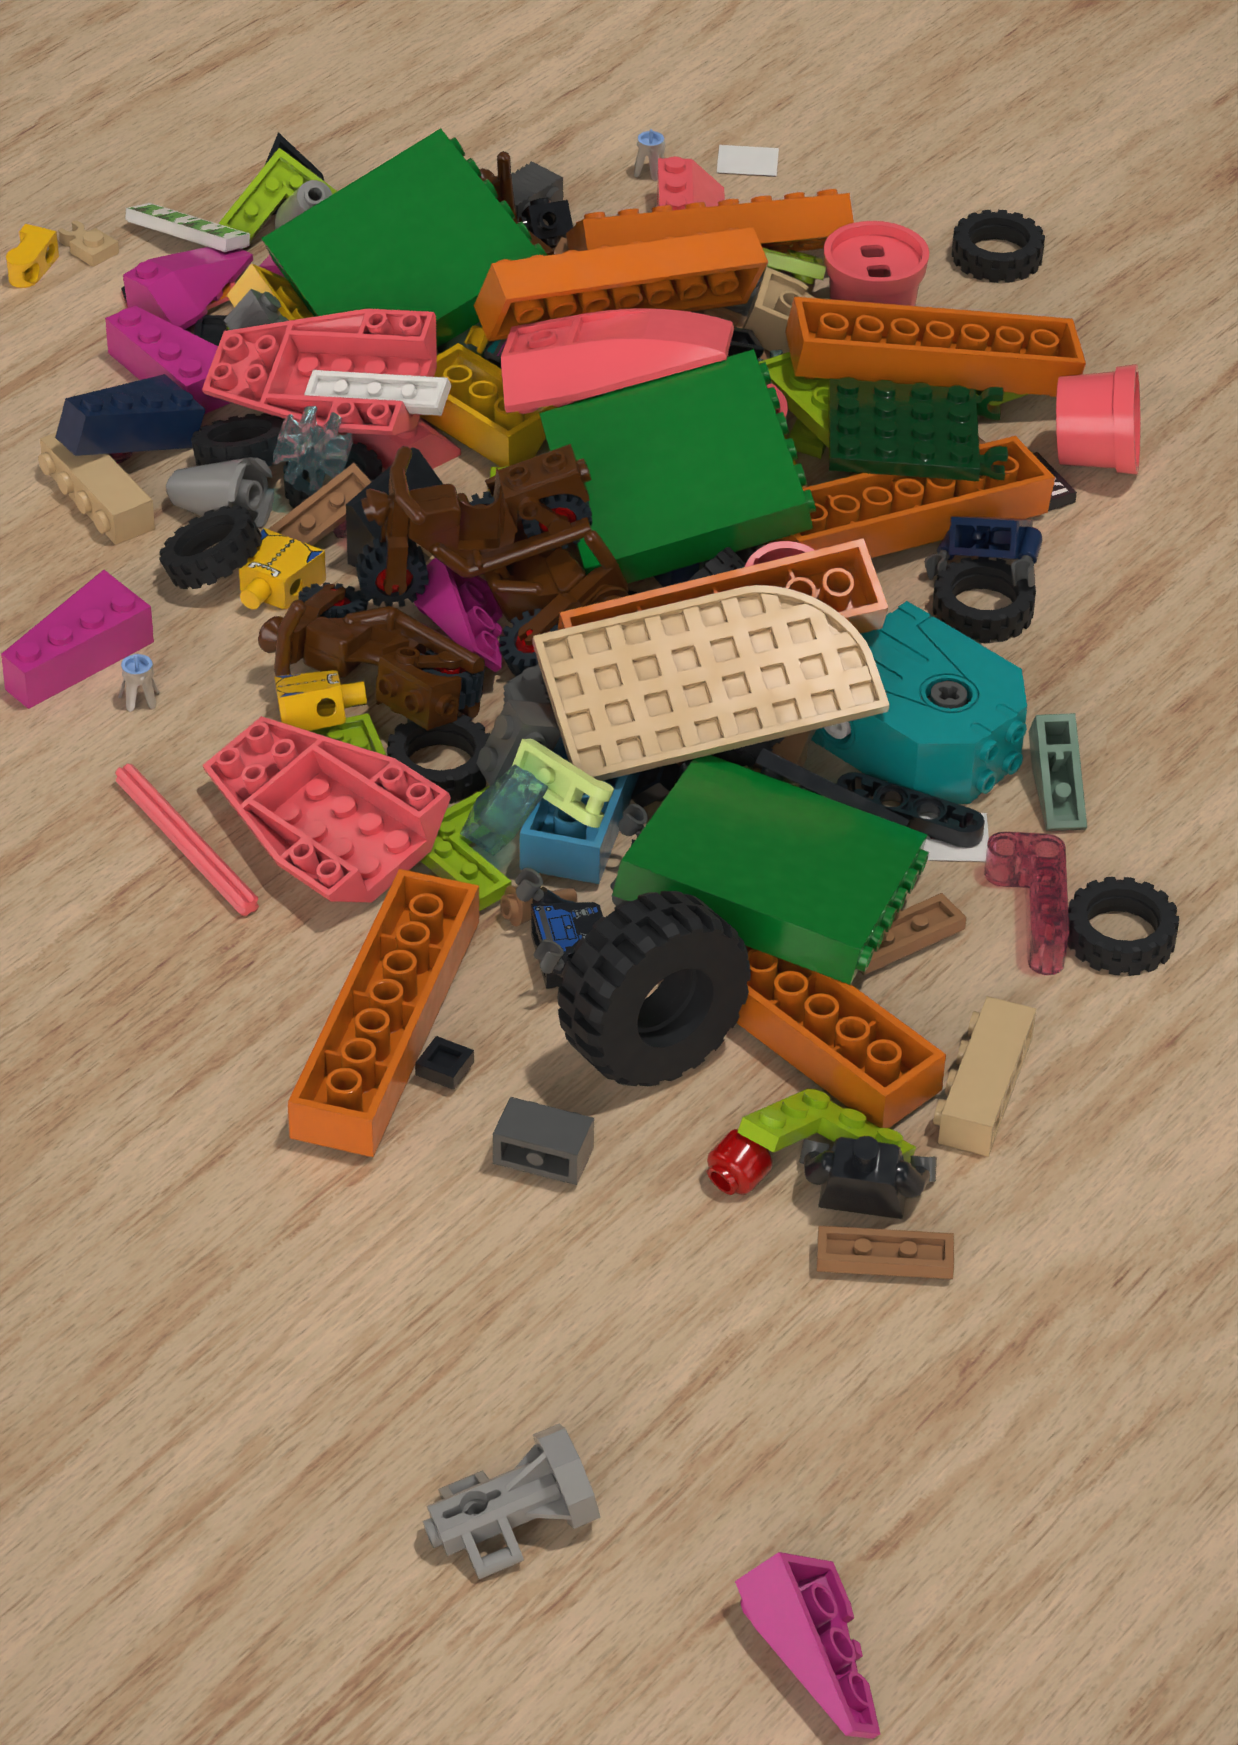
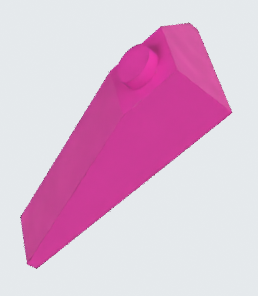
[123,247,253,330]
[414,558,502,672]
[735,1552,880,1739]

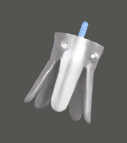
[634,129,665,181]
[118,654,159,712]

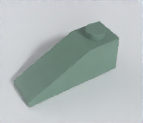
[1028,713,1087,831]

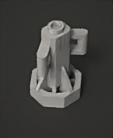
[423,1423,601,1580]

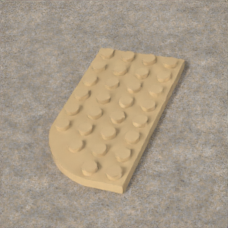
[532,585,890,781]

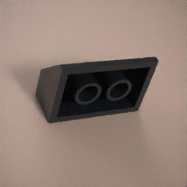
[346,447,443,567]

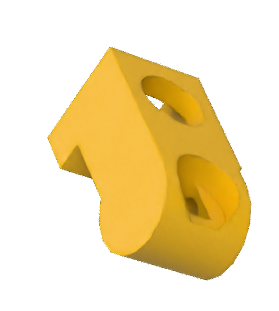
[6,224,59,288]

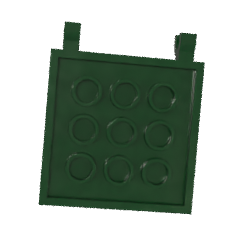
[828,377,1008,481]

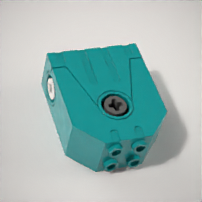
[811,601,1027,804]

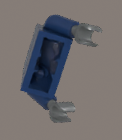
[924,517,1043,587]

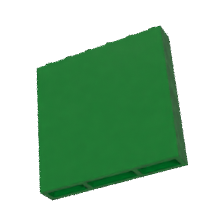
[262,128,547,349]
[539,349,816,584]
[612,755,929,985]

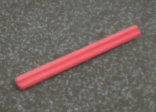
[115,764,259,916]

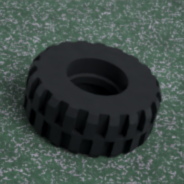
[557,891,751,1087]

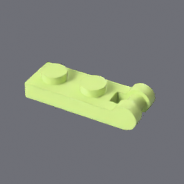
[508,739,614,828]

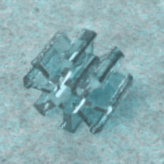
[273,406,353,491]

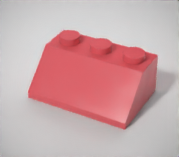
[657,156,725,210]
[338,418,461,469]

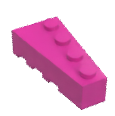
[105,306,230,415]
[1,570,154,709]

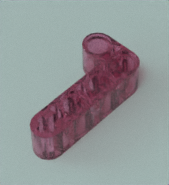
[984,832,1069,975]

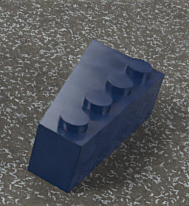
[55,374,206,456]

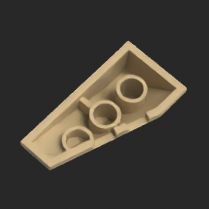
[743,267,827,353]

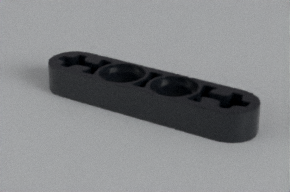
[836,772,985,848]

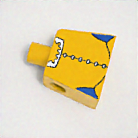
[239,528,326,609]
[274,670,367,731]

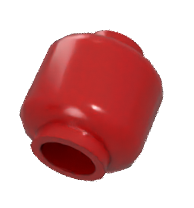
[707,1129,773,1195]

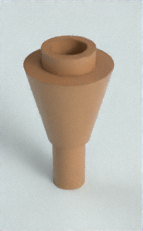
[500,885,577,927]

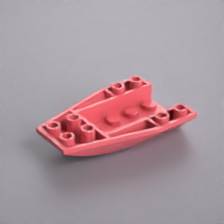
[202,309,437,436]
[501,309,734,414]
[202,716,451,903]

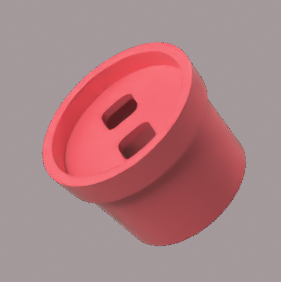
[824,221,929,306]
[1056,364,1141,475]

